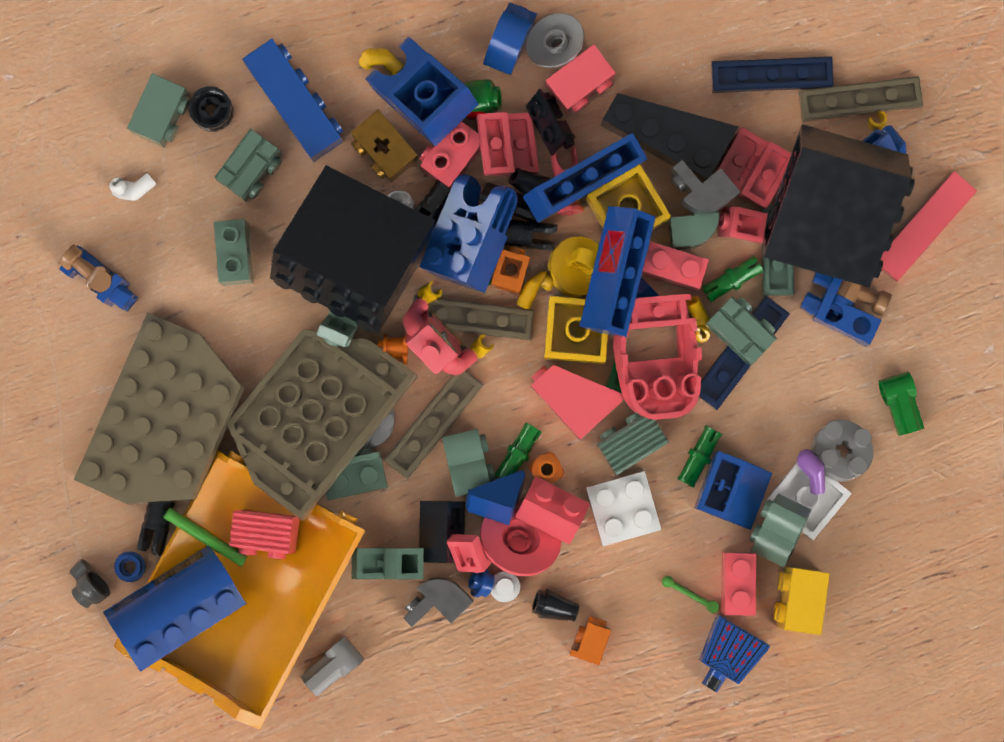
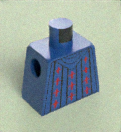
[699,614,770,693]

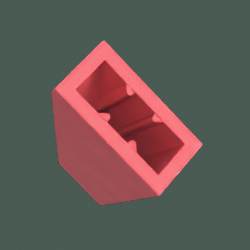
[531,365,624,440]

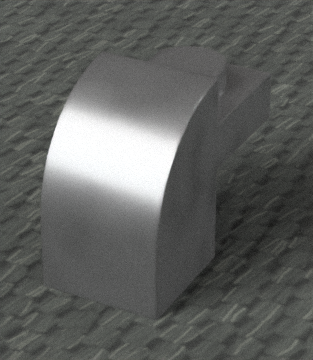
[671,160,740,214]
[403,578,474,627]

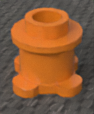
[377,334,408,365]
[529,452,564,484]

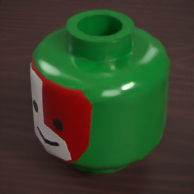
[464,79,502,120]

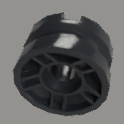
[189,86,234,132]

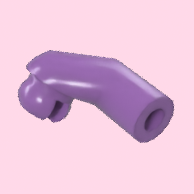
[797,449,825,495]

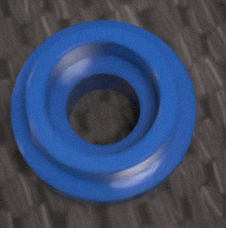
[114,551,146,582]
[468,569,495,598]

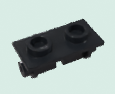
[526,89,575,156]

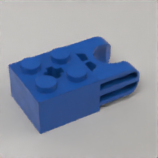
[365,37,479,147]
[419,174,518,293]

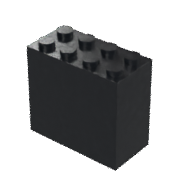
[763,124,915,288]
[270,165,435,334]

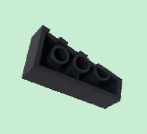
[601,93,738,183]

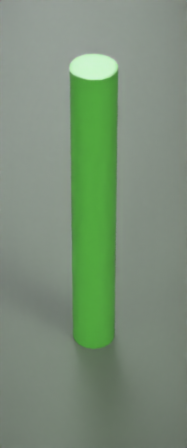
[163,508,247,567]

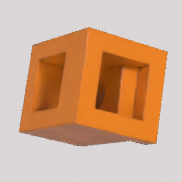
[491,246,530,295]
[569,616,611,665]

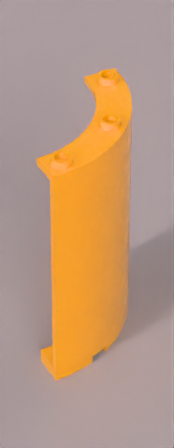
[114,451,365,730]

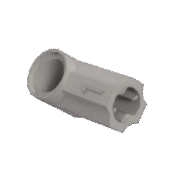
[301,636,364,696]

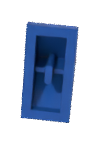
[465,470,525,525]

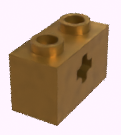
[350,109,419,182]

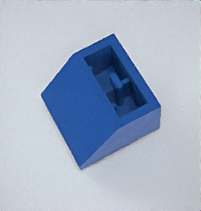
[694,451,772,530]

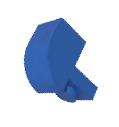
[483,2,537,75]

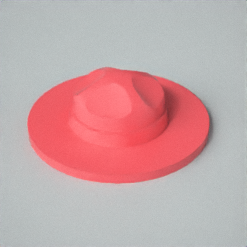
[480,501,561,576]

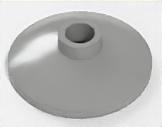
[526,13,584,68]

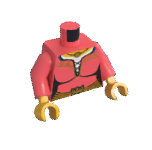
[403,281,494,376]

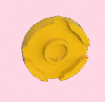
[548,236,599,298]

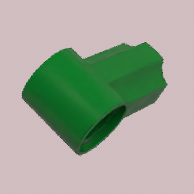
[878,371,925,436]

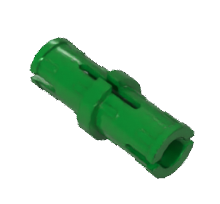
[701,255,764,303]
[495,422,542,478]
[677,425,723,488]

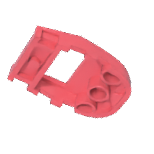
[613,294,702,420]

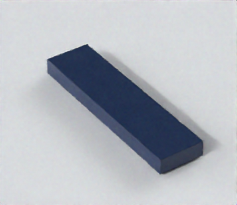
[711,57,834,93]
[699,296,790,410]

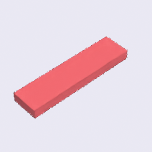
[881,171,977,282]

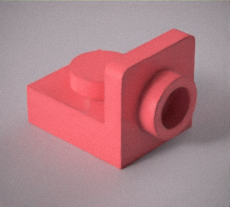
[717,206,768,243]
[446,534,491,573]

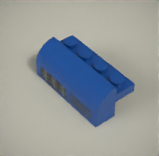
[103,546,246,672]

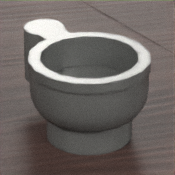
[70,559,110,608]

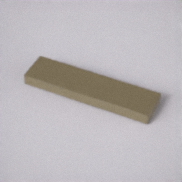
[798,76,923,122]
[413,295,534,341]
[384,370,484,479]

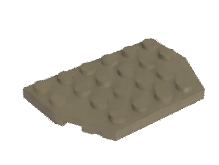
[74,312,245,504]
[227,329,417,521]

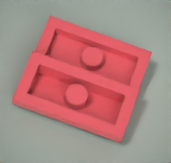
[476,112,539,176]
[713,127,791,209]

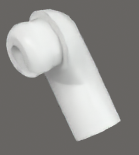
[109,173,157,201]

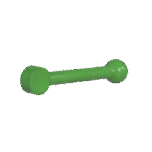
[662,576,719,613]

